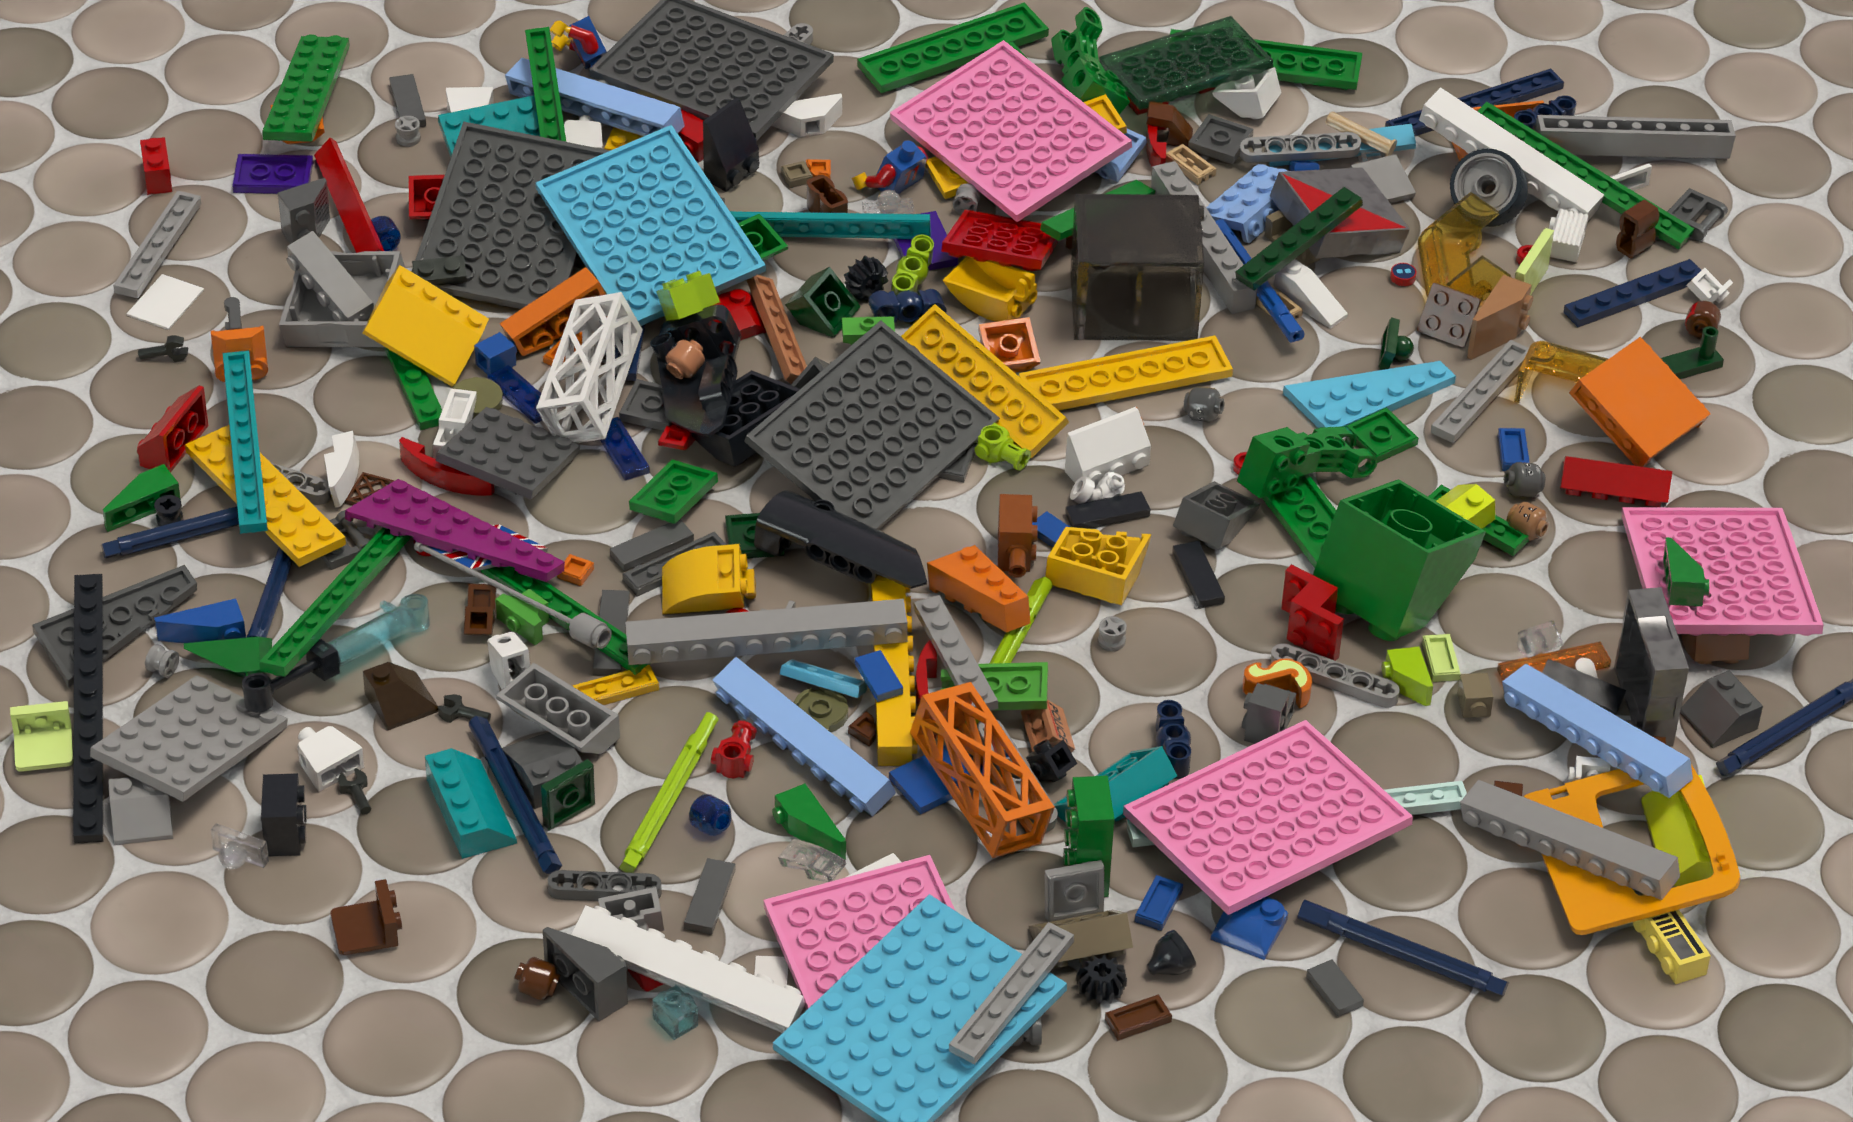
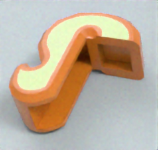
[1242,659,1312,708]

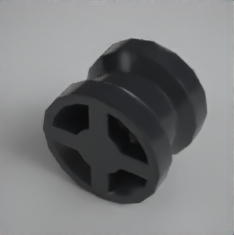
[154,495,183,526]

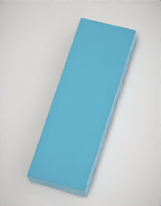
[780,659,867,698]

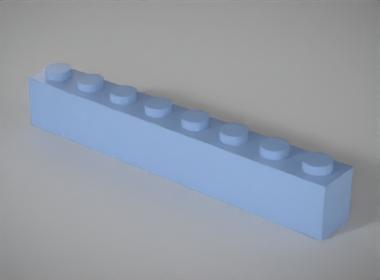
[505,58,685,136]
[713,657,896,817]
[1502,664,1693,798]

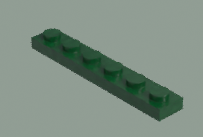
[1235,187,1363,291]

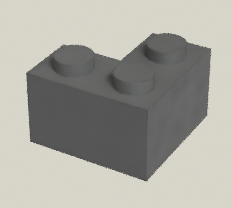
[1242,683,1297,744]

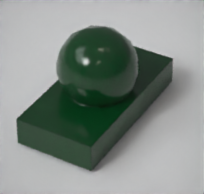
[1378,317,1414,370]

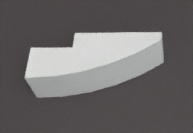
[433,389,477,459]
[324,431,359,508]

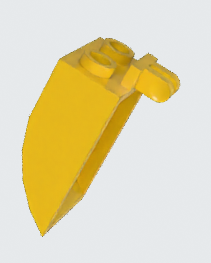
[942,256,1038,322]
[662,544,756,614]

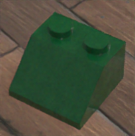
[785,267,861,337]

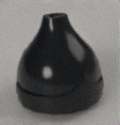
[1146,929,1196,975]

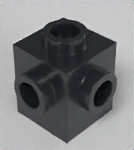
[1026,739,1077,782]

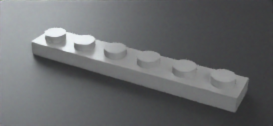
[113,191,202,298]
[1431,340,1533,443]
[913,595,998,711]
[949,922,1074,1065]

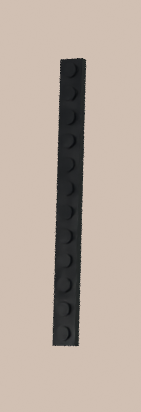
[73,574,104,843]

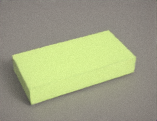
[1422,634,1461,682]

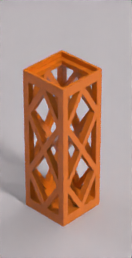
[910,682,1055,858]

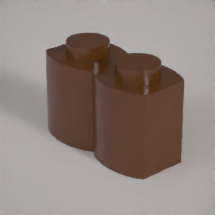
[807,174,848,213]
[1616,199,1659,259]

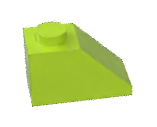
[1381,646,1433,706]

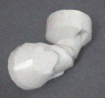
[1070,472,1125,504]

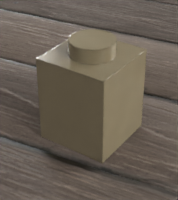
[1457,673,1493,718]

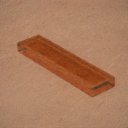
[1497,641,1611,680]

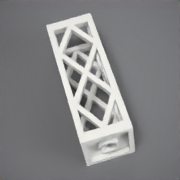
[536,292,643,443]

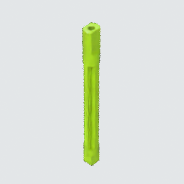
[965,577,1053,724]
[619,712,718,873]

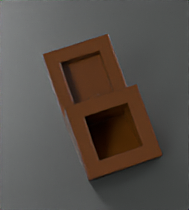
[1146,101,1193,147]
[464,584,497,635]

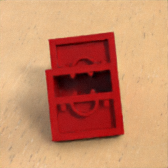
[1281,564,1344,661]

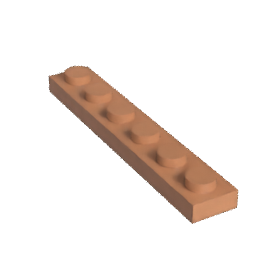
[746,275,807,384]

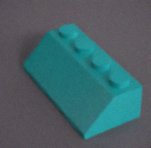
[1054,746,1177,823]
[425,748,517,859]

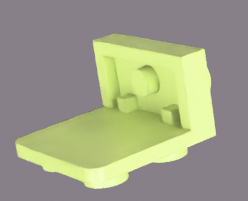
[10,701,74,771]

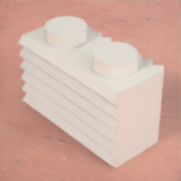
[1549,208,1588,263]

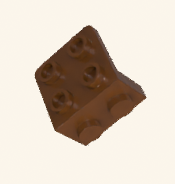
[330,879,402,955]

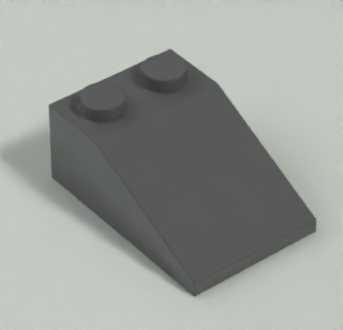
[1173,481,1261,549]
[502,732,583,809]
[543,927,628,1022]

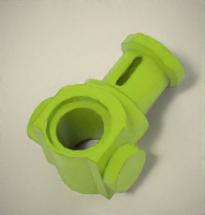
[974,423,1031,471]

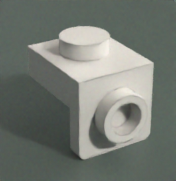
[1686,268,1733,303]

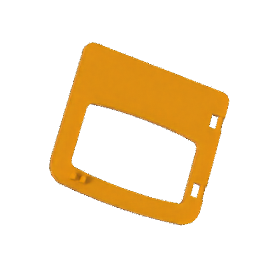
[1524,764,1740,935]

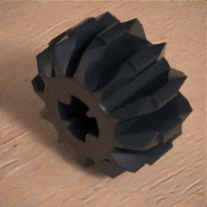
[844,256,888,301]
[1076,954,1127,1005]

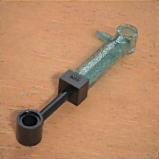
[242,594,430,713]

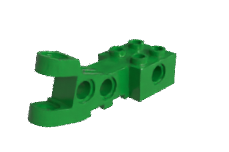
[1051,7,1130,115]
[1237,426,1378,498]

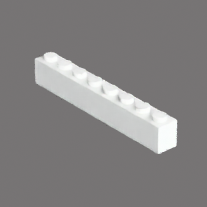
[1419,88,1604,221]
[571,905,805,1033]

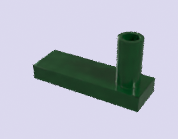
[1661,326,1724,379]

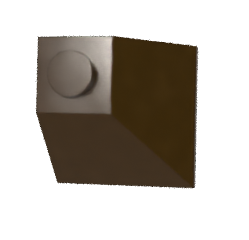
[363,662,438,730]

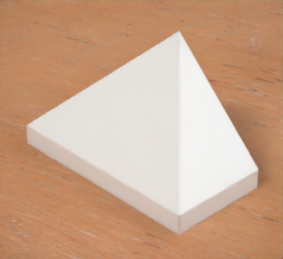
[1610,163,1652,191]

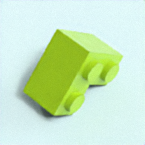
[656,270,720,321]

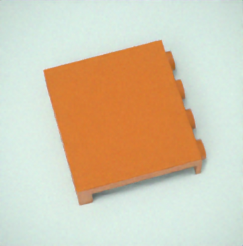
[1569,337,1711,467]

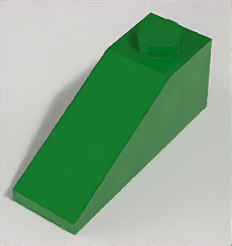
[103,464,181,532]
[1663,537,1709,606]
[184,637,272,676]
[772,783,846,861]

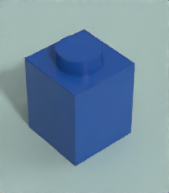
[474,332,517,378]

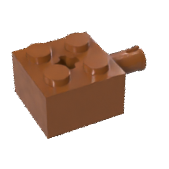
[998,494,1038,578]

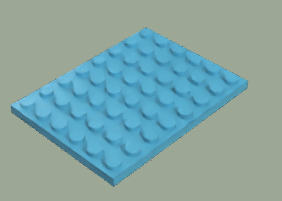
[535,125,766,326]
[773,894,1067,1122]

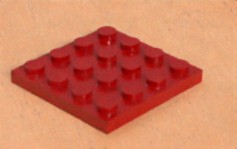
[941,209,1059,271]

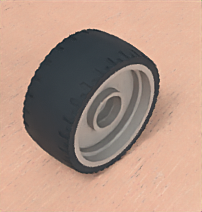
[1450,148,1528,227]

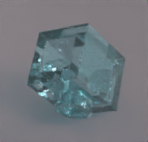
[652,985,698,1040]

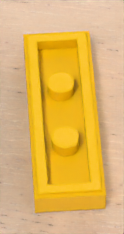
[572,665,659,705]

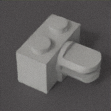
[598,887,664,931]

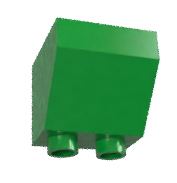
[1313,479,1486,641]

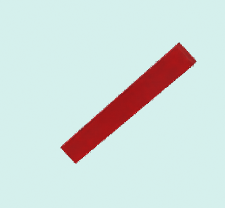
[314,138,384,253]

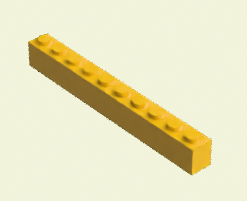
[871,575,918,766]

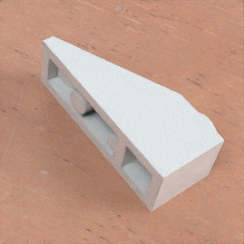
[1274,259,1348,329]

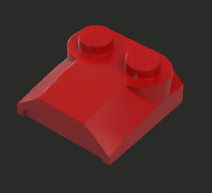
[706,289,766,344]

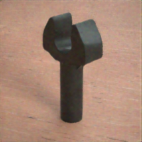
[138,335,189,362]
[438,694,491,723]
[338,768,371,815]

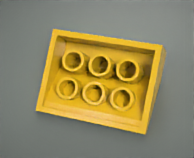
[362,265,489,387]

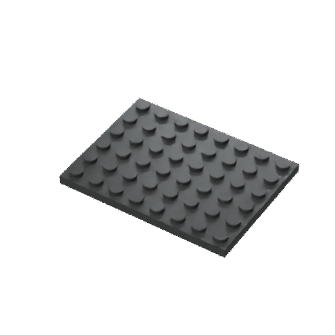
[589,0,834,141]
[411,121,610,309]
[744,320,1000,530]

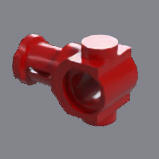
[711,721,757,779]

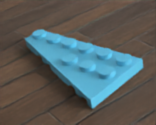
[1283,361,1456,428]

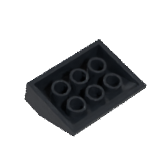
[692,370,800,467]

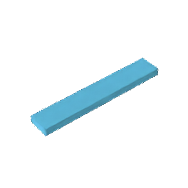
[1269,124,1416,167]

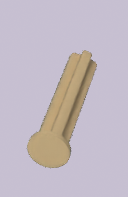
[1326,112,1397,157]

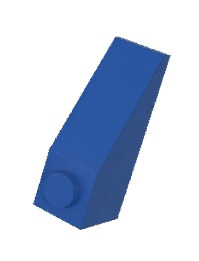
[154,598,246,643]

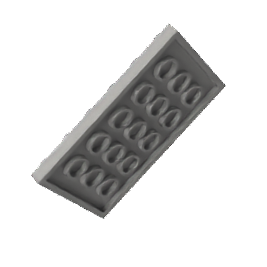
[90,675,288,802]

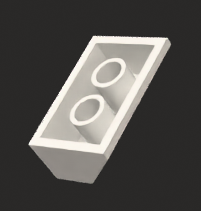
[1065,407,1151,486]

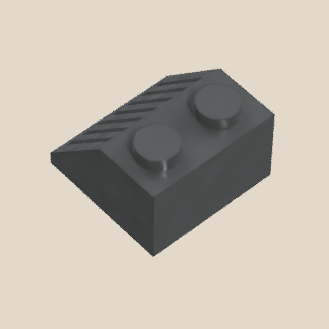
[278,178,330,244]

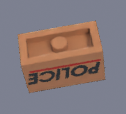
[1021,700,1075,753]

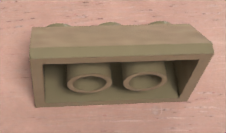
[1029,909,1133,968]

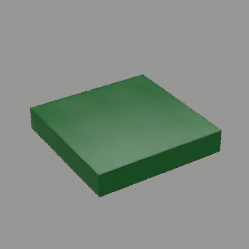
[1345,407,1419,463]

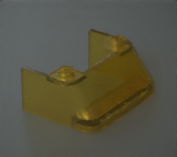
[1418,192,1511,302]
[1514,341,1608,403]

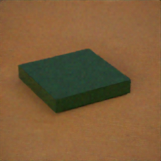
[725,513,785,559]
[541,759,595,830]

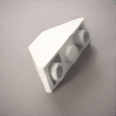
[771,93,842,137]

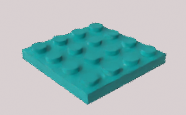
[438,95,540,157]

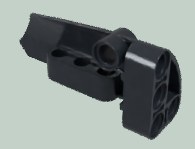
[650,304,741,437]
[754,490,927,589]

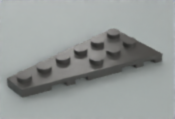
[32,565,197,688]

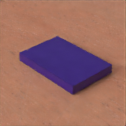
[232,154,313,194]
[893,211,958,271]

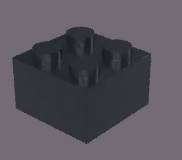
[261,773,307,857]

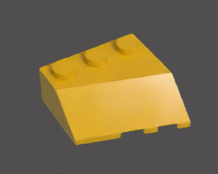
[1045,527,1151,606]

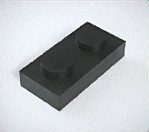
[412,255,467,286]

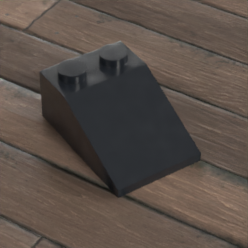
[703,97,760,192]

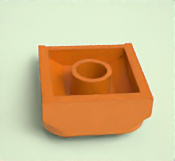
[978,317,1040,373]
[211,325,268,382]

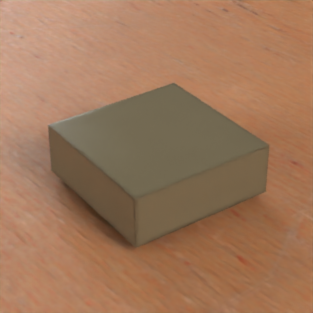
[781,161,813,188]

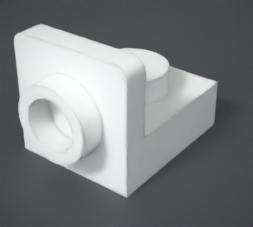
[1568,756,1611,782]

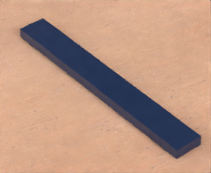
[1385,68,1564,136]

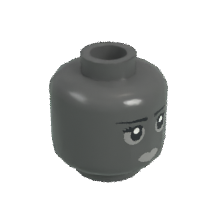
[1184,386,1225,422]
[1503,462,1546,498]

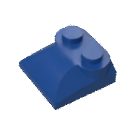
[1210,896,1288,960]

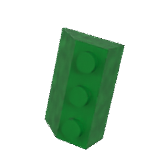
[738,214,788,261]

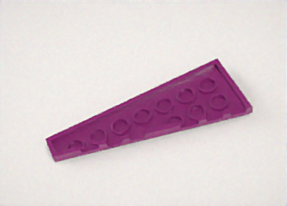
[345,479,565,582]

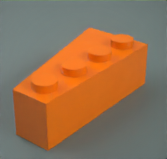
[500,267,607,356]
[927,545,1031,633]

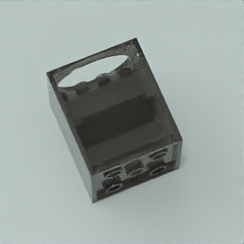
[1070,194,1204,341]

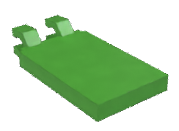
[940,662,1048,710]

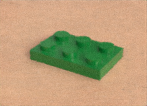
[629,459,718,524]

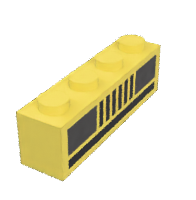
[1633,889,1711,985]

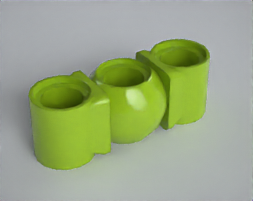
[891,235,934,295]

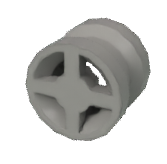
[395,116,421,147]
[953,184,981,215]
[1098,616,1127,651]
[145,644,179,678]

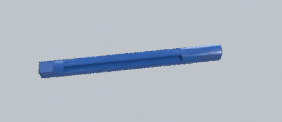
[1215,219,1305,343]

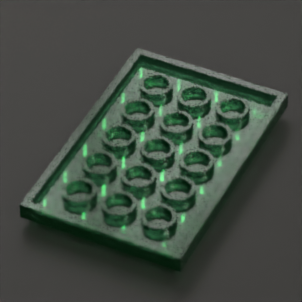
[1099,16,1273,110]

